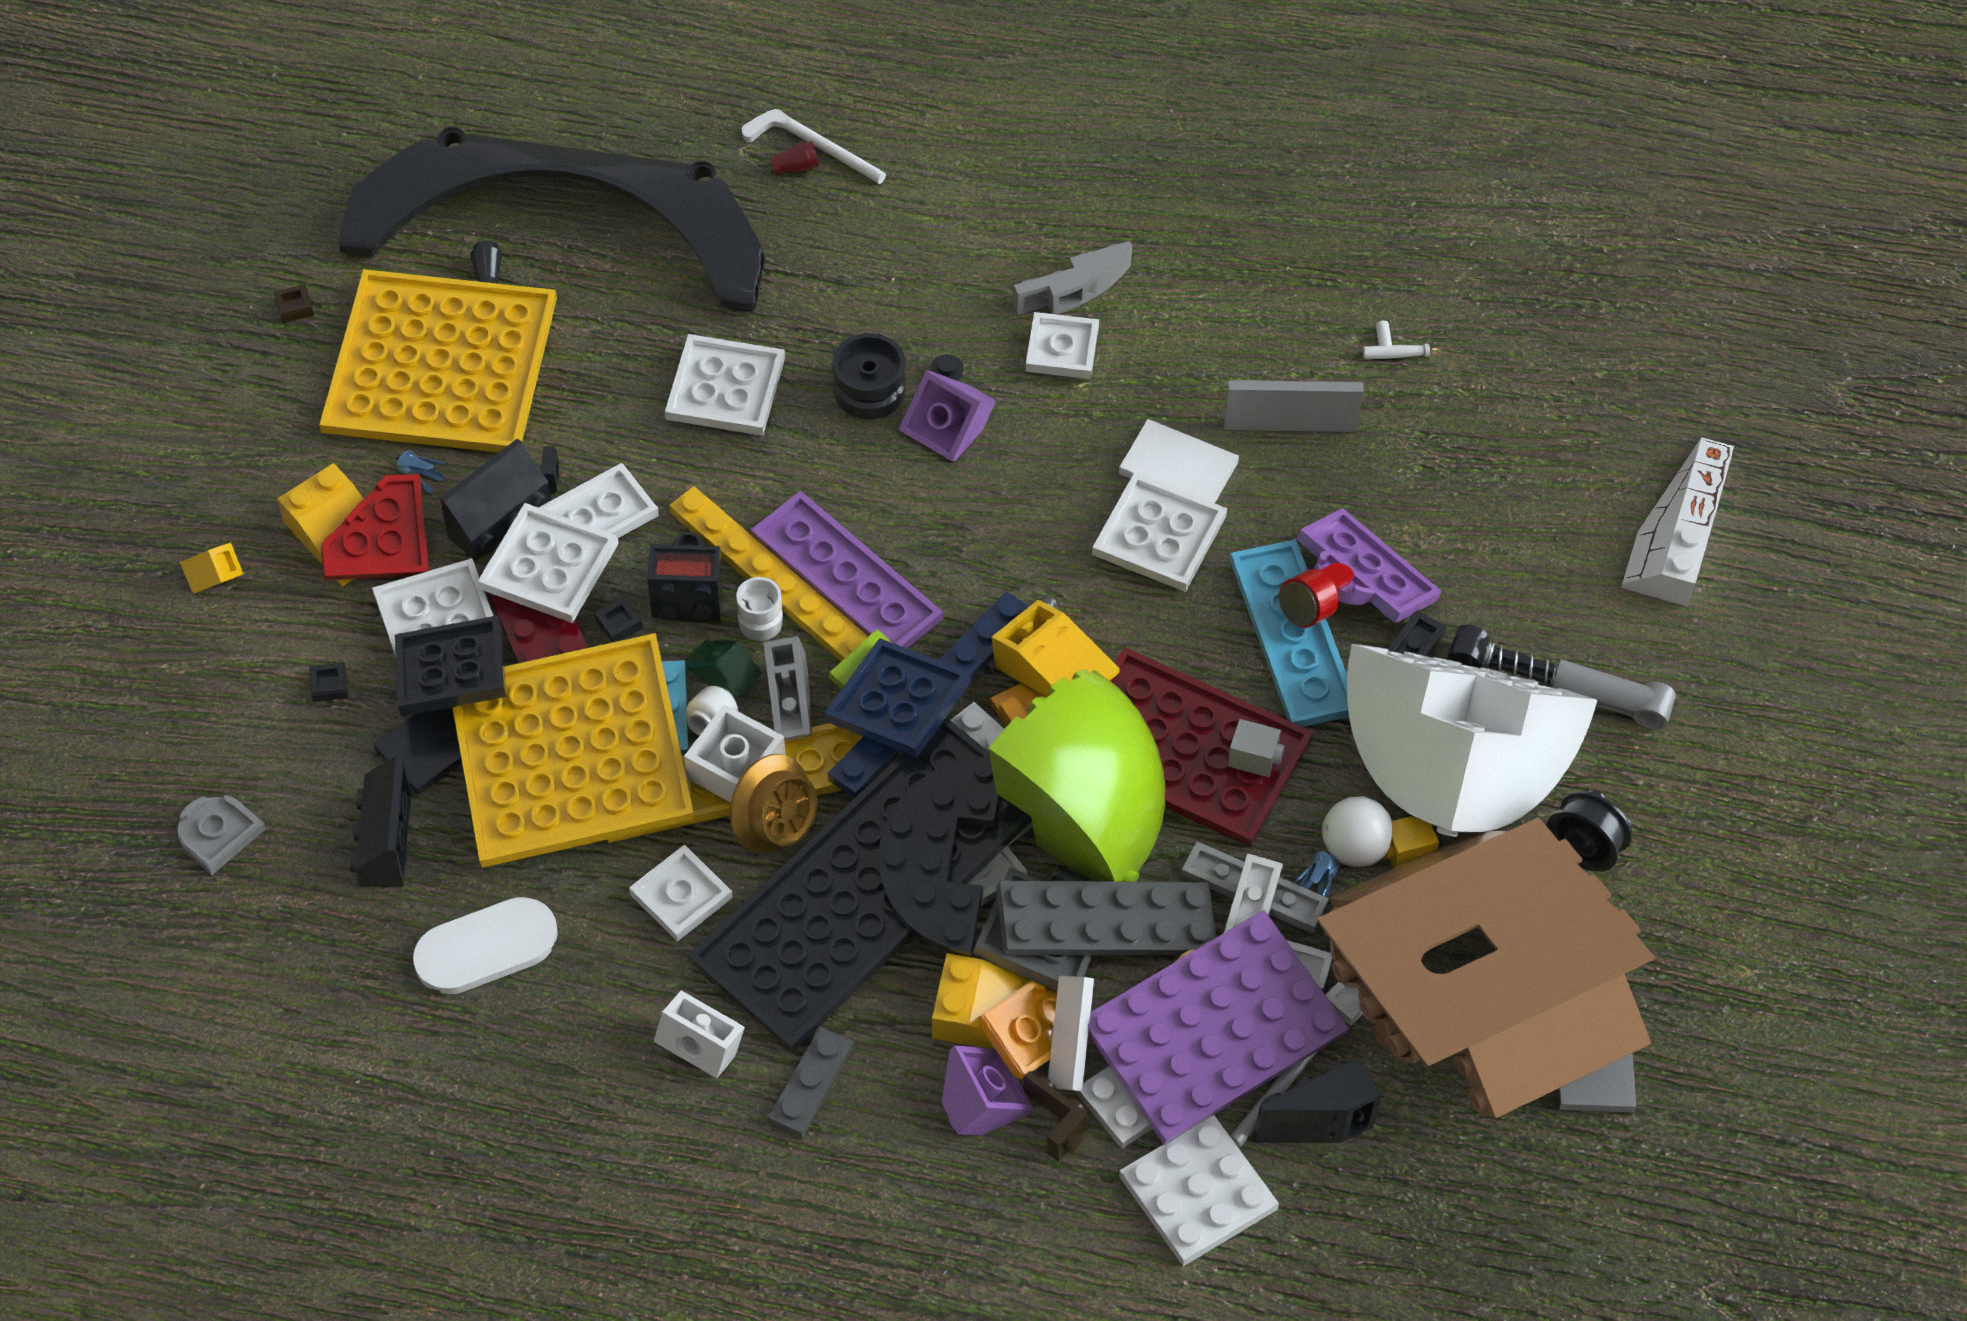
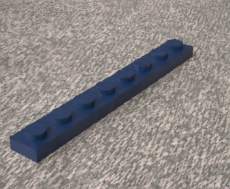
[828,591,1029,799]

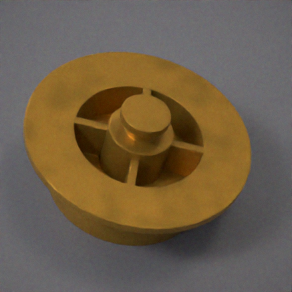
[730,754,818,853]

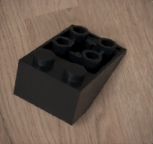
[1254,1058,1382,1143]

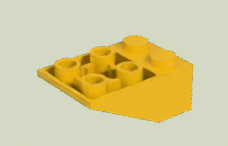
[991,600,1120,697]

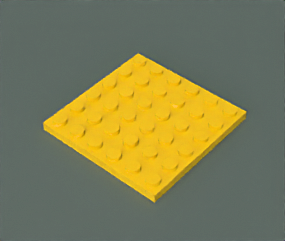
[319,269,557,453]
[453,633,696,868]

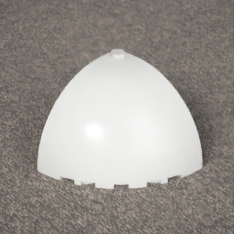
[1347,644,1597,837]

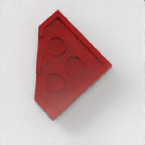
[321,474,429,580]

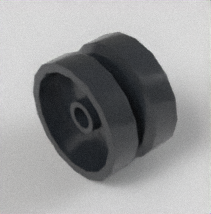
[832,333,906,419]

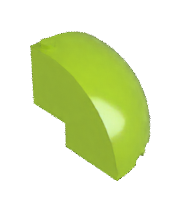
[988,670,1166,882]

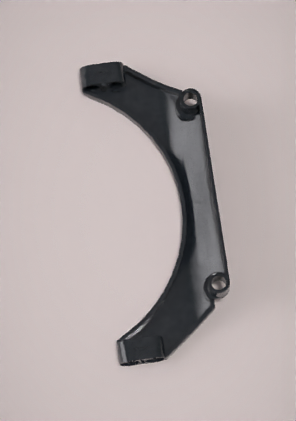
[339,126,765,311]

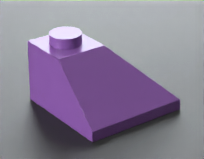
[898,370,996,461]
[942,1046,1034,1135]

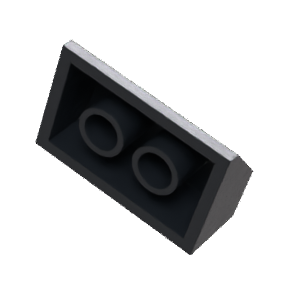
[440,439,551,561]
[350,756,412,887]

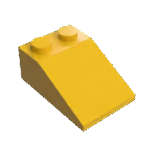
[277,463,364,587]
[932,953,1055,1048]

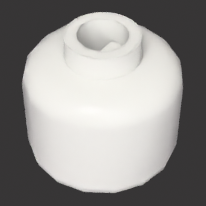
[686,686,738,736]

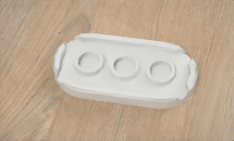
[413,897,558,994]

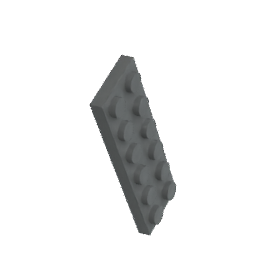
[996,880,1216,956]

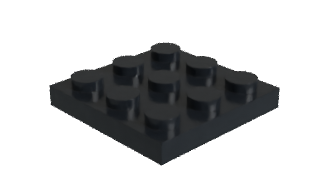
[395,615,507,717]

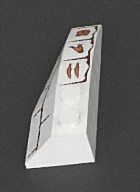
[1621,437,1734,607]

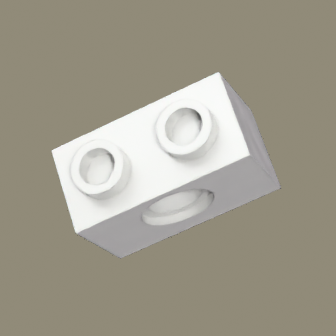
[654,990,744,1078]

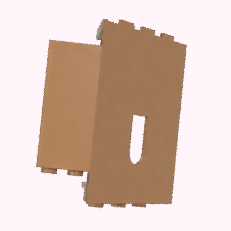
[1317,817,1656,1118]

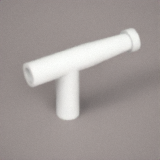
[1363,321,1430,360]

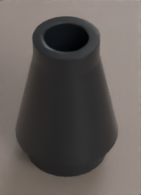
[470,241,503,284]

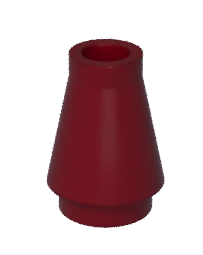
[770,141,819,175]

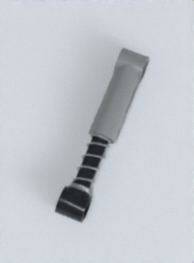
[1447,624,1676,730]

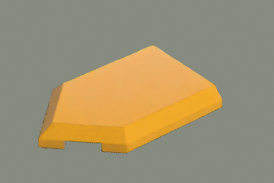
[979,981,1057,1079]

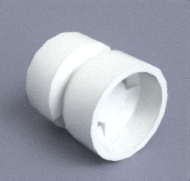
[736,577,783,641]

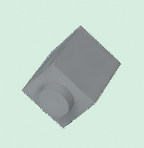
[1228,719,1285,777]

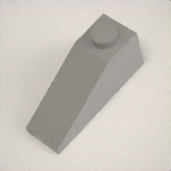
[763,636,812,741]

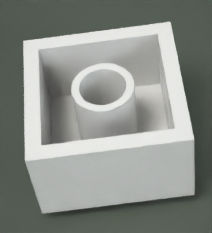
[684,704,785,803]

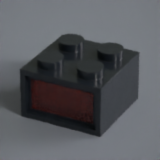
[647,544,723,621]

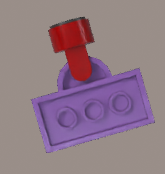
[1279,508,1441,628]

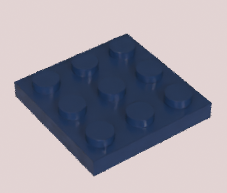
[824,638,972,758]

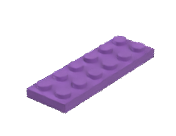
[751,491,943,648]

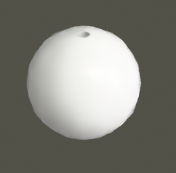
[1322,796,1392,868]

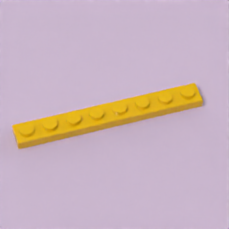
[669,486,869,662]

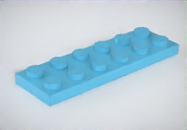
[1230,539,1349,727]

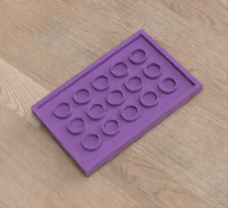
[1088,910,1349,1145]

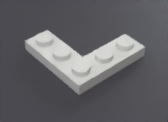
[1224,853,1333,991]

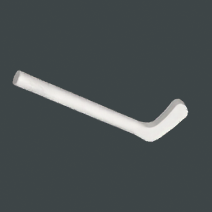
[742,109,886,184]

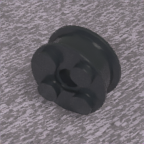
[1546,789,1633,872]

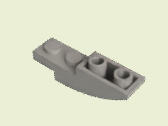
[1013,241,1132,315]

